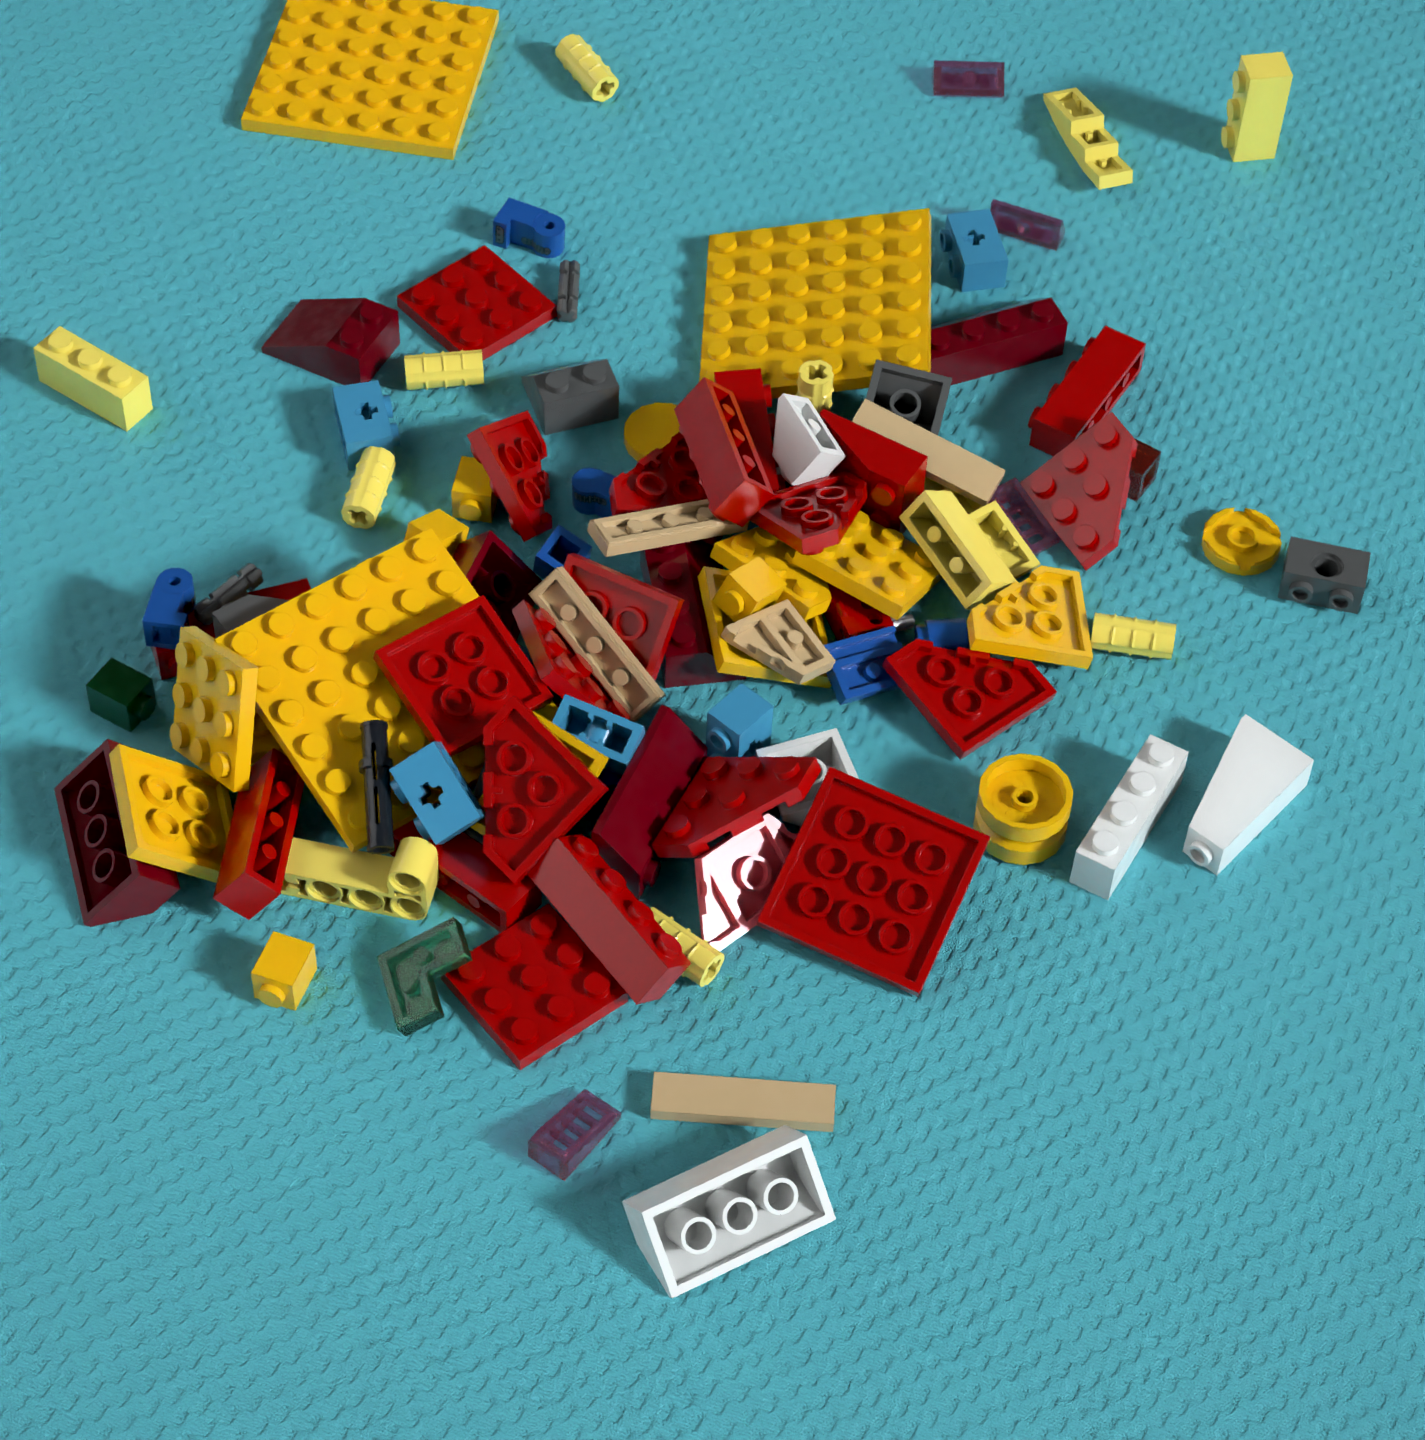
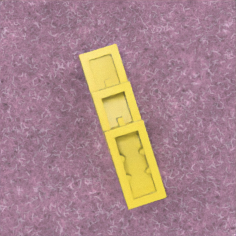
[1043,87,1133,190]
[924,477,1041,579]

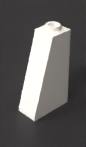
[1182,714,1314,875]

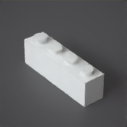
[1069,734,1189,900]

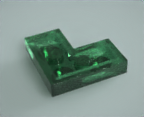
[377,917,472,1036]

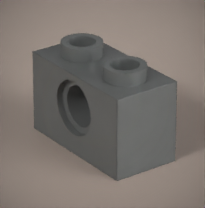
[1278,536,1371,614]

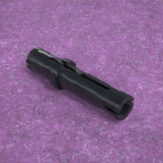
[358,720,395,854]

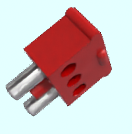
[824,583,915,641]

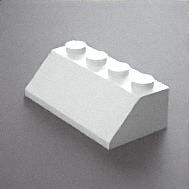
[622,1125,836,1298]

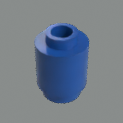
[914,618,970,650]

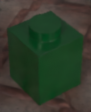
[86,657,157,732]

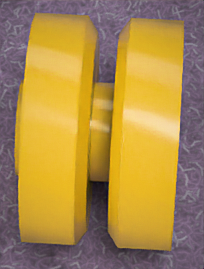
[973,753,1073,865]

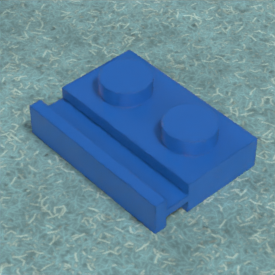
[824,626,903,705]

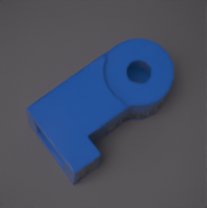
[493,197,566,258]
[572,468,616,518]
[142,568,196,650]

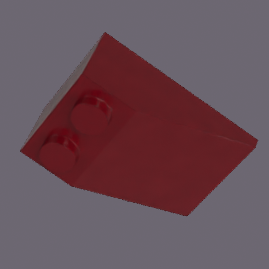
[261,298,400,385]

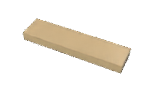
[852,399,1005,506]
[587,499,750,557]
[528,566,666,722]
[650,1071,836,1132]

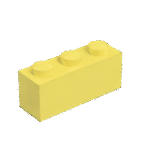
[1221,52,1293,162]
[33,326,153,432]
[899,490,1017,609]

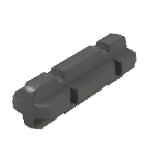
[557,259,580,322]
[193,563,263,626]

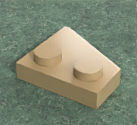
[721,599,836,685]

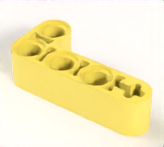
[281,836,439,921]

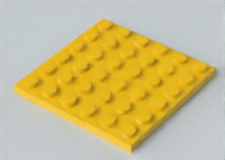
[241,0,499,160]
[699,208,931,399]
[214,527,558,853]

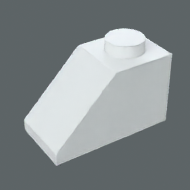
[772,393,846,486]

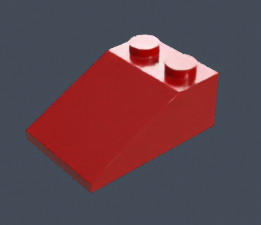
[819,409,928,534]

